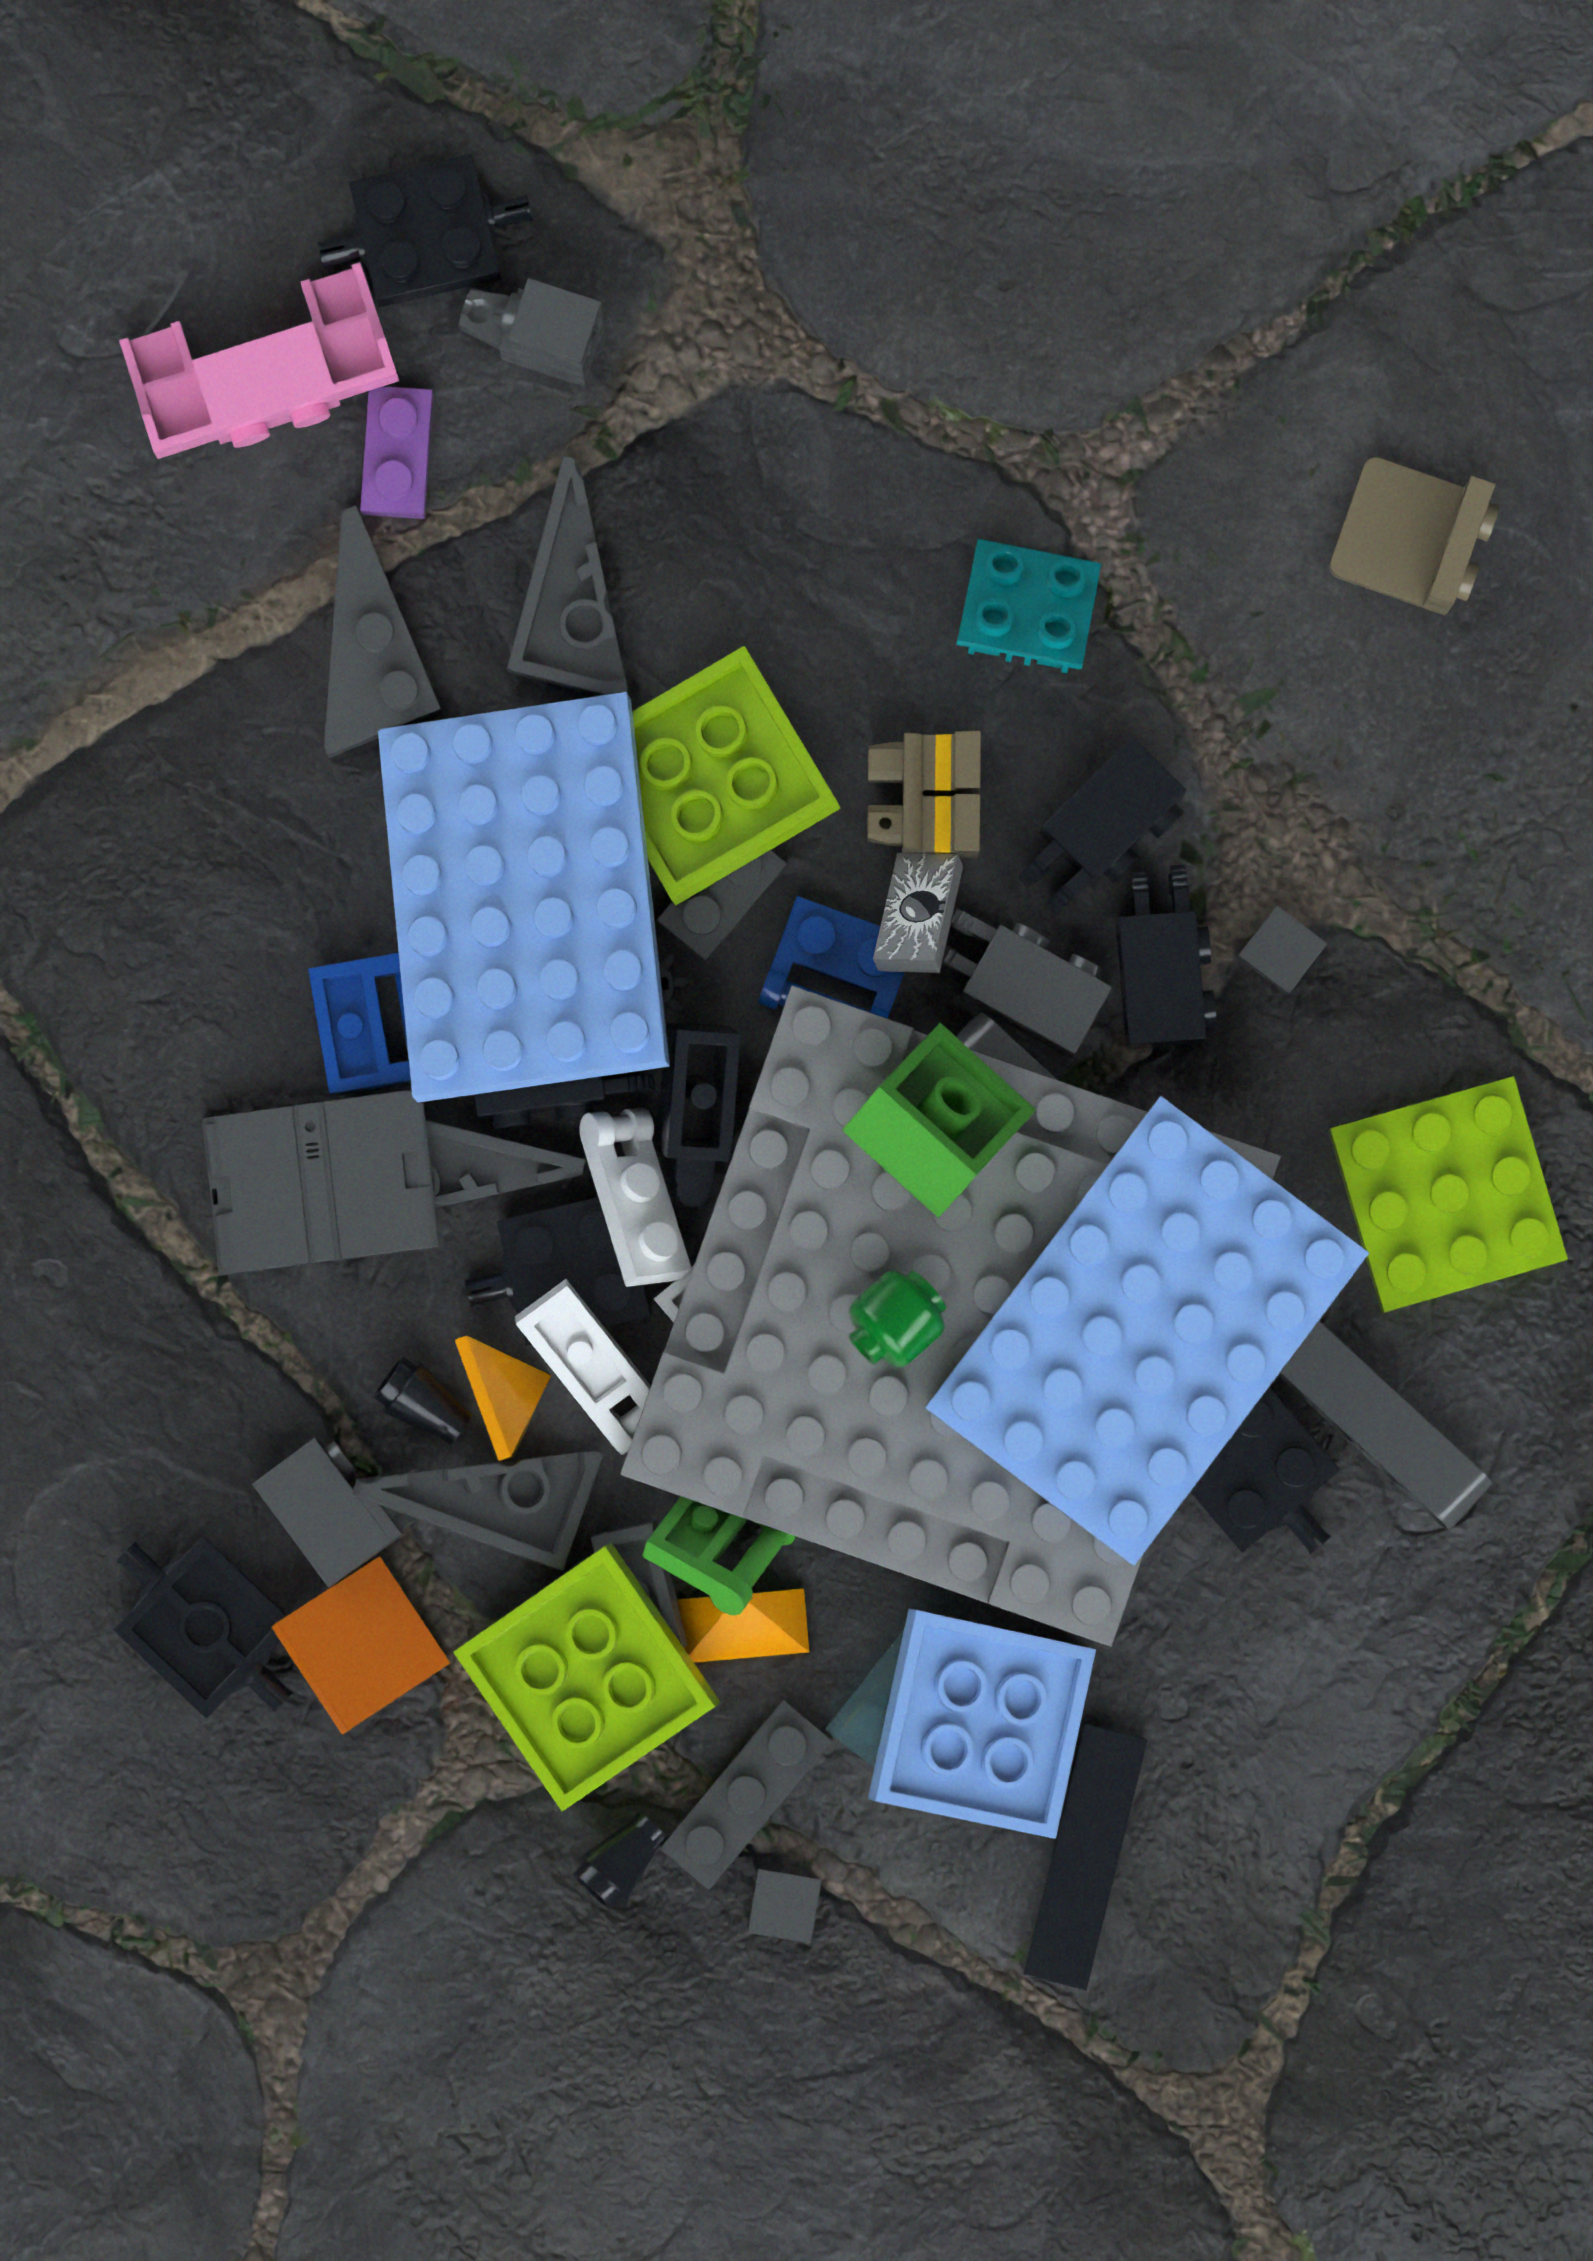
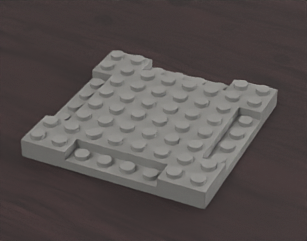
[620,986,1281,1647]

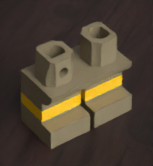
[867,731,981,859]

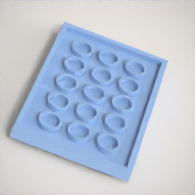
[378,692,670,1102]
[925,1096,1369,1566]

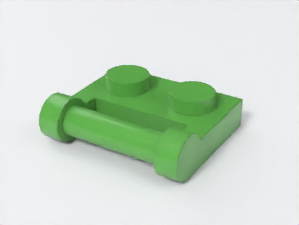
[642,1496,797,1616]

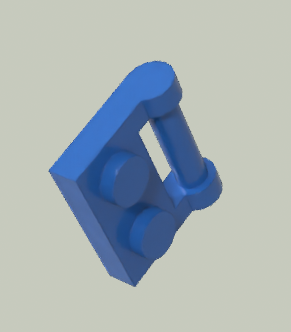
[758,896,905,1019]
[308,953,411,1096]

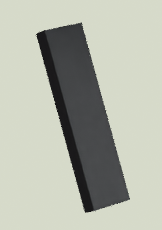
[1023,1723,1148,1991]

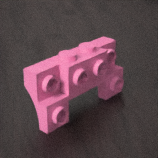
[119,263,399,459]

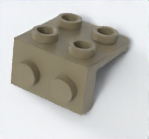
[1329,457,1500,616]

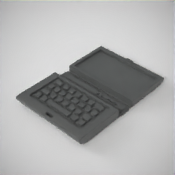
[202,1090,440,1276]

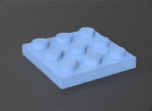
[868,1608,1096,1839]

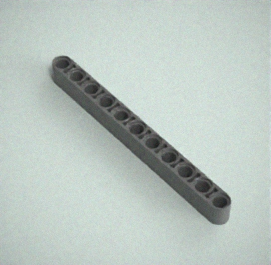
[955,1011,1492,1531]

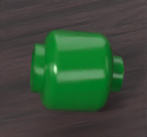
[848,1270,947,1367]

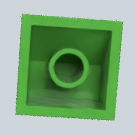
[842,1023,1036,1218]

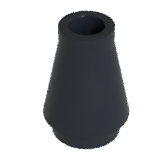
[373,1356,472,1445]
[573,1812,667,1909]

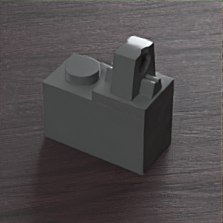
[458,278,605,387]
[252,1438,419,1588]

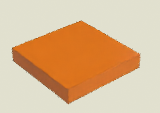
[271,1556,450,1735]

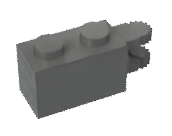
[941,907,1112,1059]

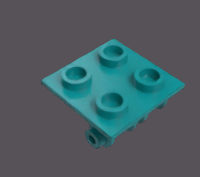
[956,539,1102,674]

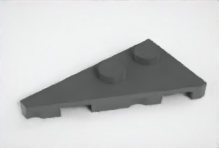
[507,456,628,696]
[324,505,442,758]
[426,1120,587,1208]
[352,1451,604,1571]

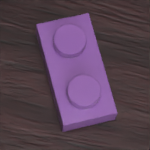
[360,386,434,519]

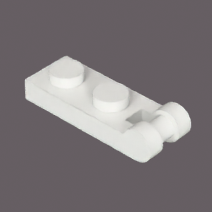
[580,1107,692,1287]
[515,1279,651,1455]

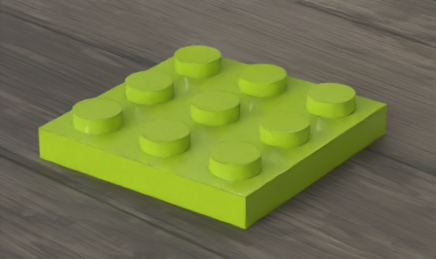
[632,646,841,906]
[1328,1076,1568,1313]
[453,1542,721,1812]

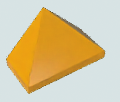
[455,1335,551,1462]
[677,1588,810,1662]

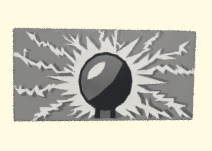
[873,853,963,973]

